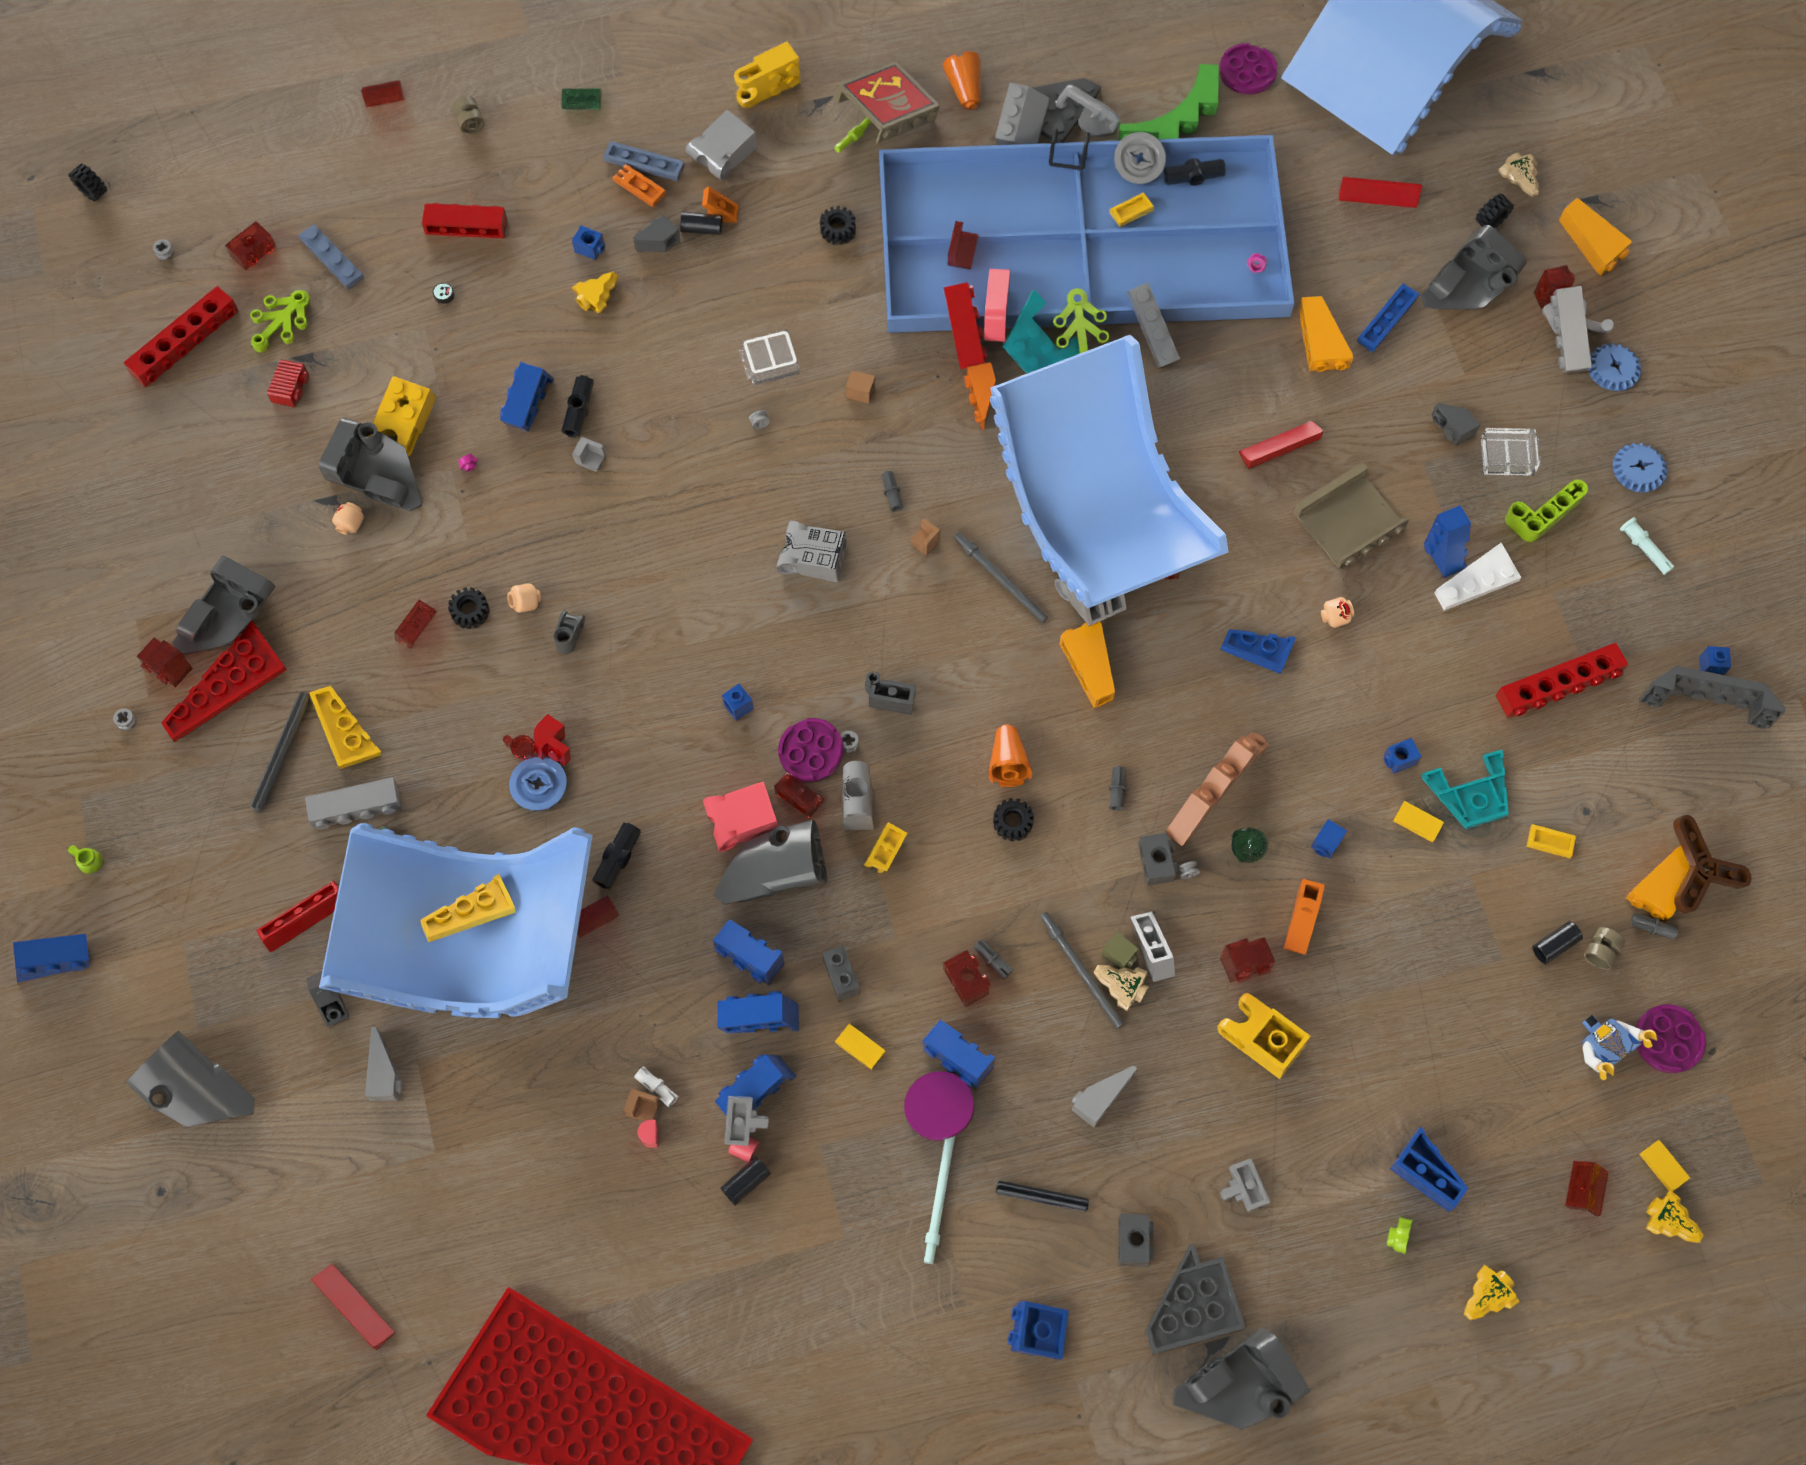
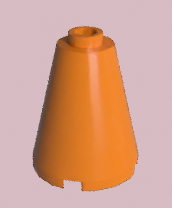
[943,51,981,110]
[988,724,1033,787]

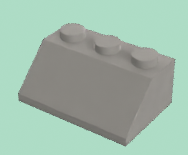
[995,83,1049,145]

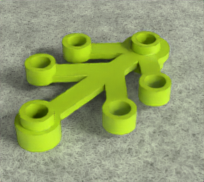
[1053,288,1109,354]
[250,290,310,352]

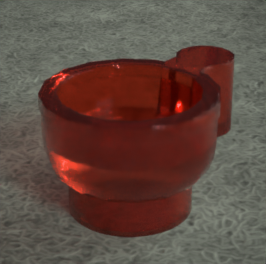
[503,735,535,761]

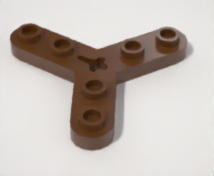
[1673,815,1752,914]

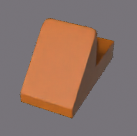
[702,187,739,223]

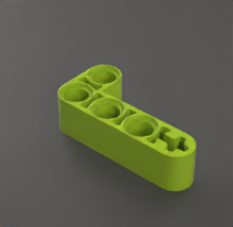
[1505,479,1588,542]

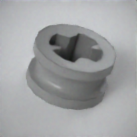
[153,239,174,260]
[749,410,770,430]
[113,708,136,730]
[840,731,858,753]
[1178,861,1200,879]

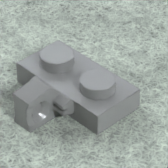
[724,1096,768,1146]
[1219,1158,1271,1212]

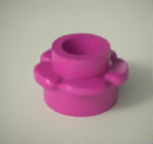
[1247,253,1267,273]
[458,453,478,472]

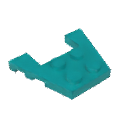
[1003,290,1080,374]
[1421,749,1509,830]

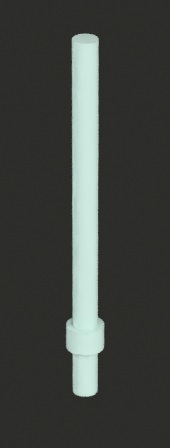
[924,1136,955,1264]

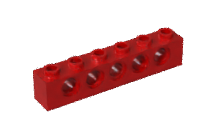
[123,286,239,388]
[1495,642,1629,718]

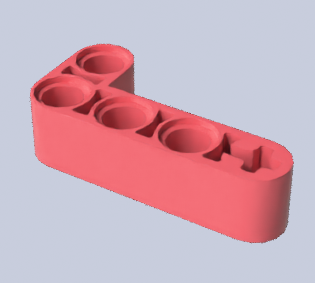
[984,269,1010,342]

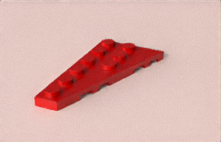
[161,621,287,742]

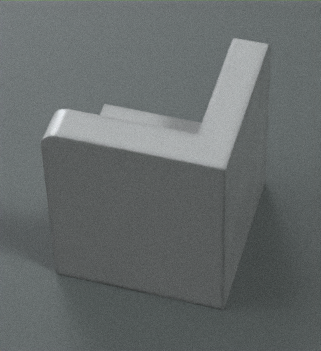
[572,437,607,472]

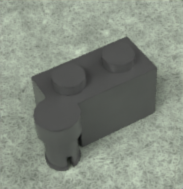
[865,671,916,715]

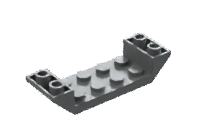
[1639,666,1786,729]

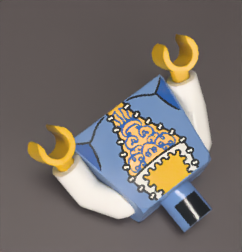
[1582,1015,1657,1080]

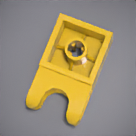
[734,41,800,108]
[368,376,437,457]
[1217,993,1311,1079]

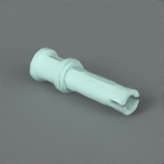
[1620,517,1675,575]

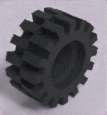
[68,163,108,202]
[1475,193,1514,228]
[820,206,856,245]
[448,587,490,629]
[993,798,1034,842]

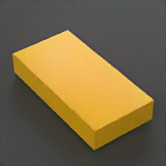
[1109,192,1154,227]
[1393,801,1444,843]
[1526,824,1576,858]
[835,1024,886,1070]
[1639,1140,1690,1191]

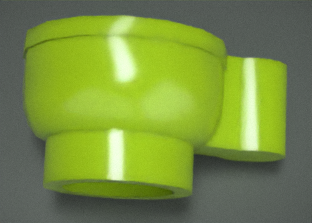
[68,845,103,874]
[1387,1217,1412,1254]

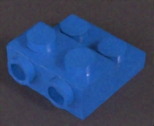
[1008,1301,1069,1360]

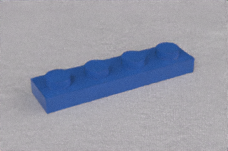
[1357,283,1420,353]

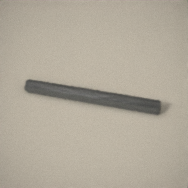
[250,692,311,812]

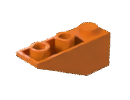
[964,362,996,430]
[1283,879,1325,955]

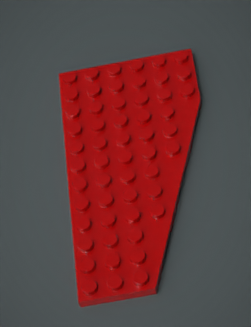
[426,1287,754,1465]

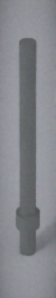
[954,532,1048,623]
[1040,912,1124,1029]

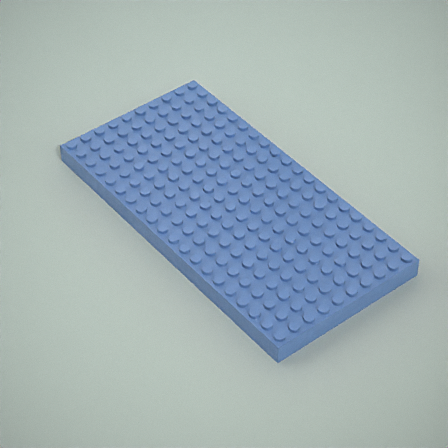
[879,135,1294,333]

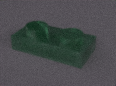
[561,88,602,110]

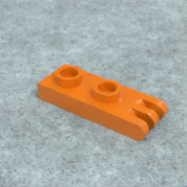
[612,164,666,208]

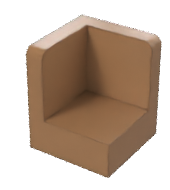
[845,370,875,404]
[910,519,940,556]
[623,1089,660,1121]

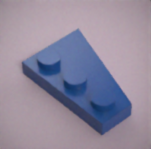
[1220,629,1296,674]

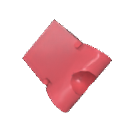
[703,781,778,852]

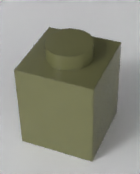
[1101,932,1139,969]

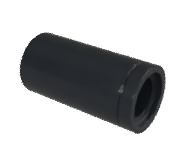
[680,212,723,235]
[1532,921,1583,964]
[720,1156,771,1206]

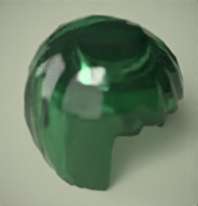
[1231,827,1269,863]

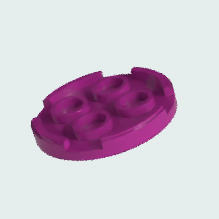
[1219,43,1277,95]
[778,718,844,782]
[1636,1004,1706,1074]
[904,1071,974,1141]

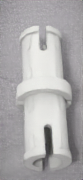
[634,1067,679,1108]

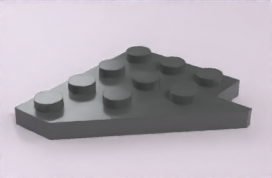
[1033,78,1101,143]
[1145,1244,1245,1355]

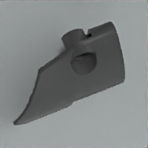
[1421,225,1527,310]
[319,417,422,512]
[172,556,275,655]
[714,820,828,904]
[126,1030,255,1127]
[1173,1328,1310,1430]

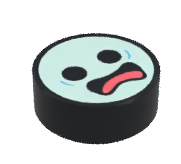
[433,283,454,304]

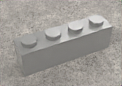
[1126,282,1180,368]
[1550,286,1592,374]
[305,777,402,830]

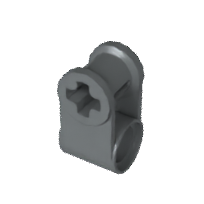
[553,610,585,654]

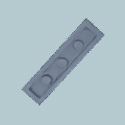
[603,141,684,182]
[298,224,364,289]

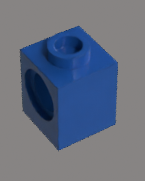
[572,225,605,260]
[1699,646,1731,675]
[722,683,754,721]
[1384,738,1422,774]
[1311,819,1347,859]

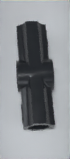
[1164,158,1226,186]
[562,375,594,438]
[592,822,641,890]

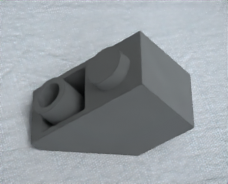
[633,215,681,252]
[1432,403,1480,446]
[307,972,349,1027]

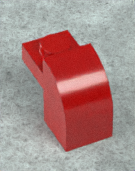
[534,714,571,766]

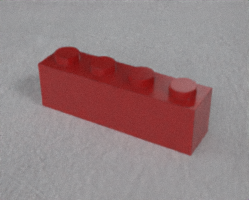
[422,203,507,239]
[943,282,987,369]

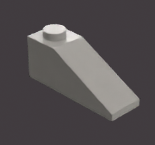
[1130,911,1175,982]
[365,1027,403,1101]
[1071,1066,1137,1127]

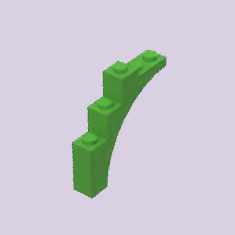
[1118,64,1219,141]

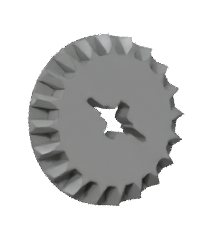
[1114,132,1166,184]

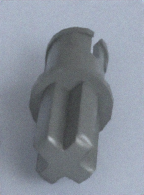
[882,471,903,512]
[1109,766,1127,811]
[1631,913,1679,940]
[973,939,1014,980]

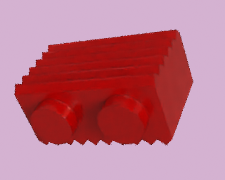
[267,359,309,408]

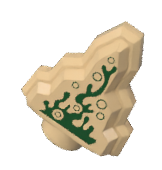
[1498,153,1539,197]
[1094,965,1148,1011]

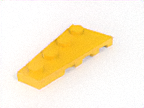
[309,686,382,770]
[420,874,516,943]

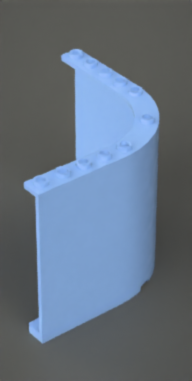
[1281,0,1523,155]
[990,335,1229,608]
[319,823,593,1018]

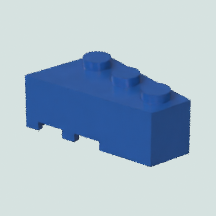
[500,362,554,431]
[1424,505,1471,578]
[713,919,785,985]
[13,934,89,983]
[718,991,799,1033]
[923,1020,995,1089]
[715,1054,796,1116]
[1390,1127,1468,1212]

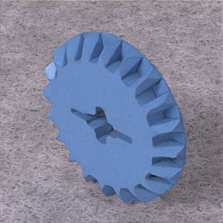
[1588,342,1642,391]
[1612,443,1668,492]
[509,757,567,812]

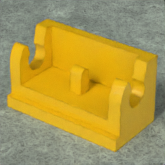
[864,822,907,873]

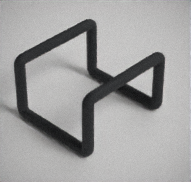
[1049,128,1090,170]

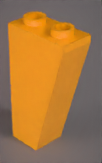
[1559,198,1632,276]
[1298,296,1353,372]
[1059,621,1115,709]
[1625,845,1690,922]

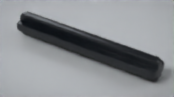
[996,1181,1089,1212]

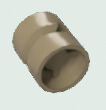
[451,96,485,134]
[1584,927,1625,970]

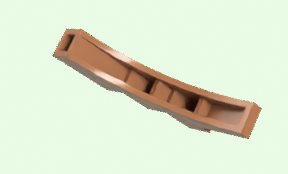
[1165,732,1270,846]

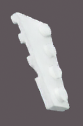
[1434,543,1521,611]

